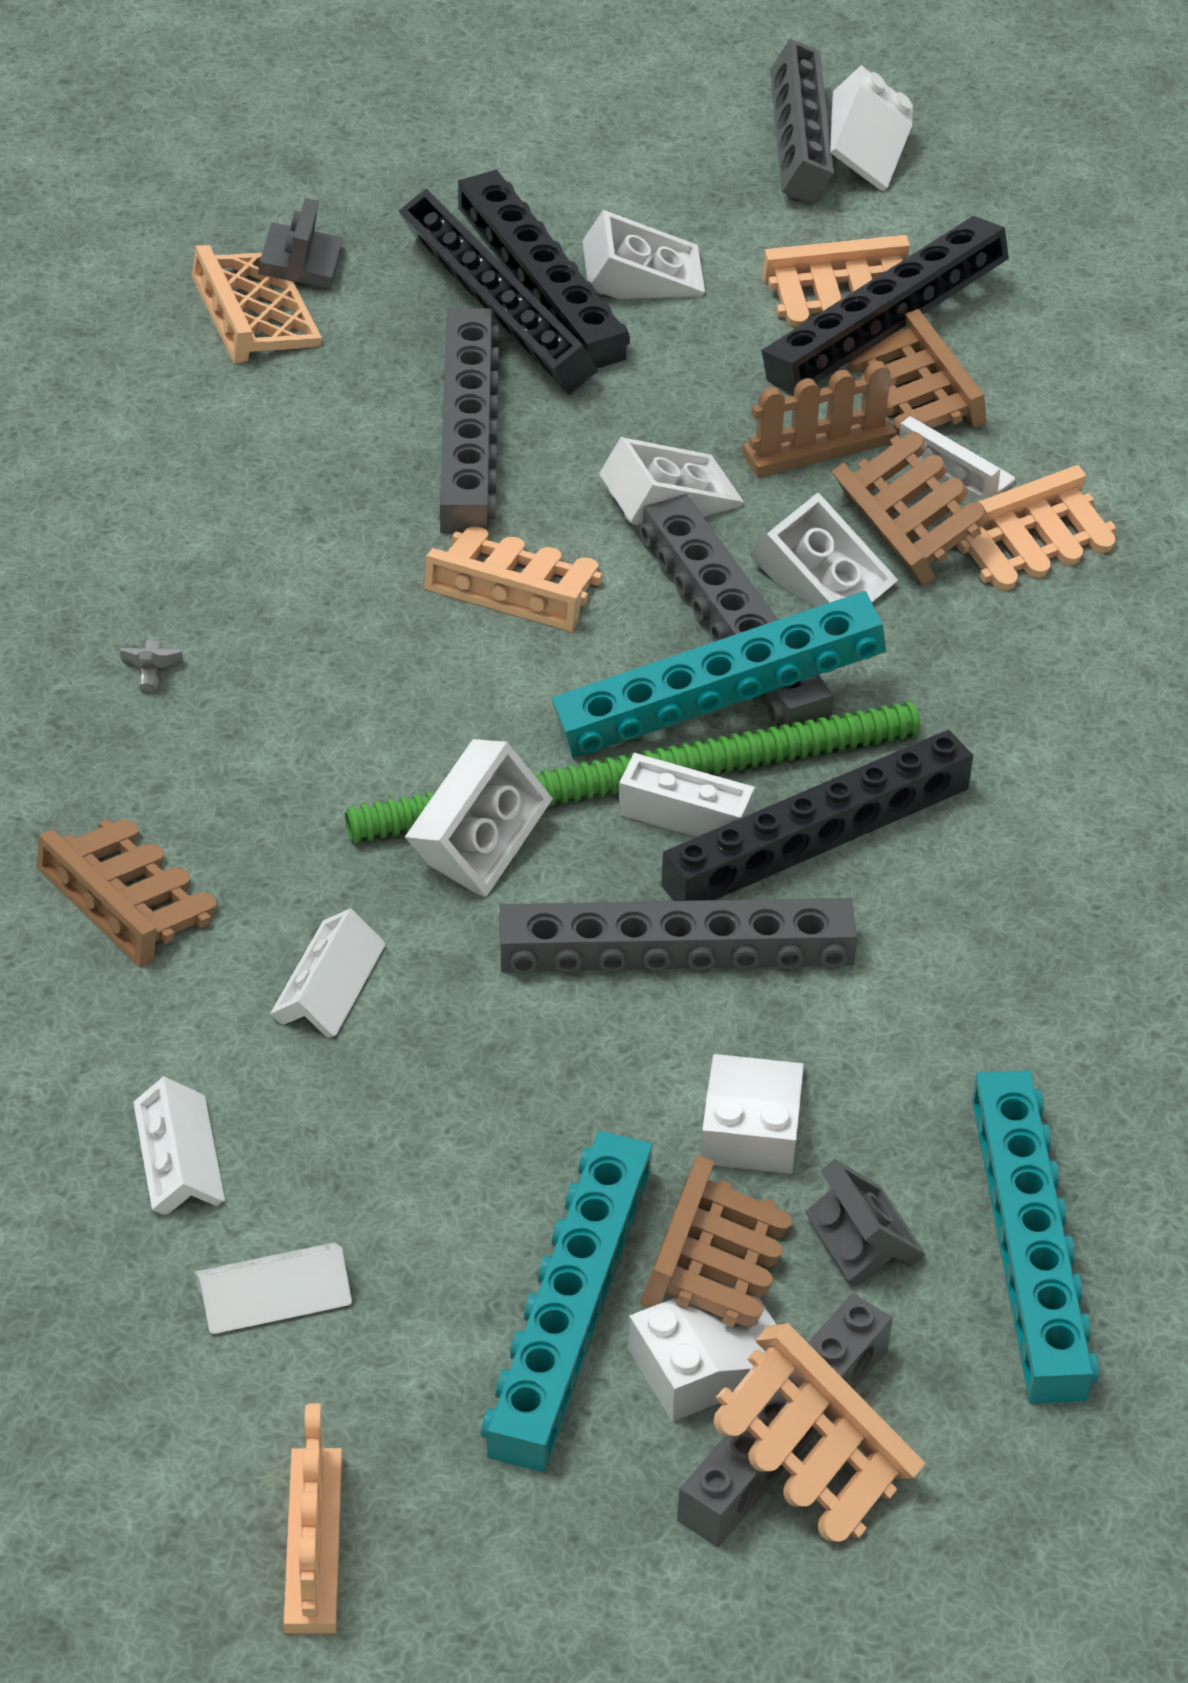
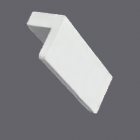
[899,416,1015,500]
[619,753,755,837]
[270,908,385,1038]
[133,1076,225,1215]
[195,1242,352,1334]

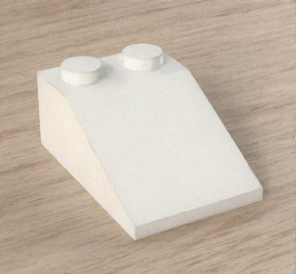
[830,65,913,191]
[582,210,705,299]
[599,437,744,526]
[749,492,898,607]
[701,1054,804,1174]
[628,1294,776,1422]

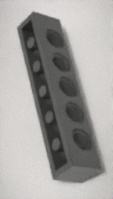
[770,38,834,205]
[677,1293,893,1547]

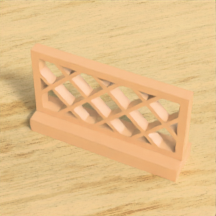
[192,245,322,364]

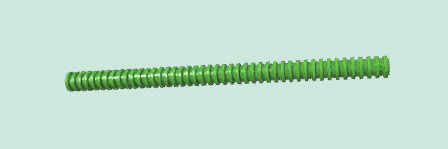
[345,701,921,844]

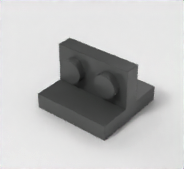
[258,198,343,289]
[805,1159,926,1286]

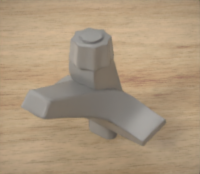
[120,640,183,692]

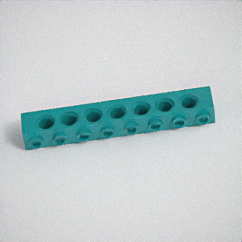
[552,590,887,758]
[972,1070,1099,1404]
[481,1130,652,1473]

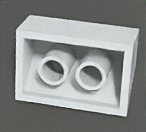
[405,739,553,897]

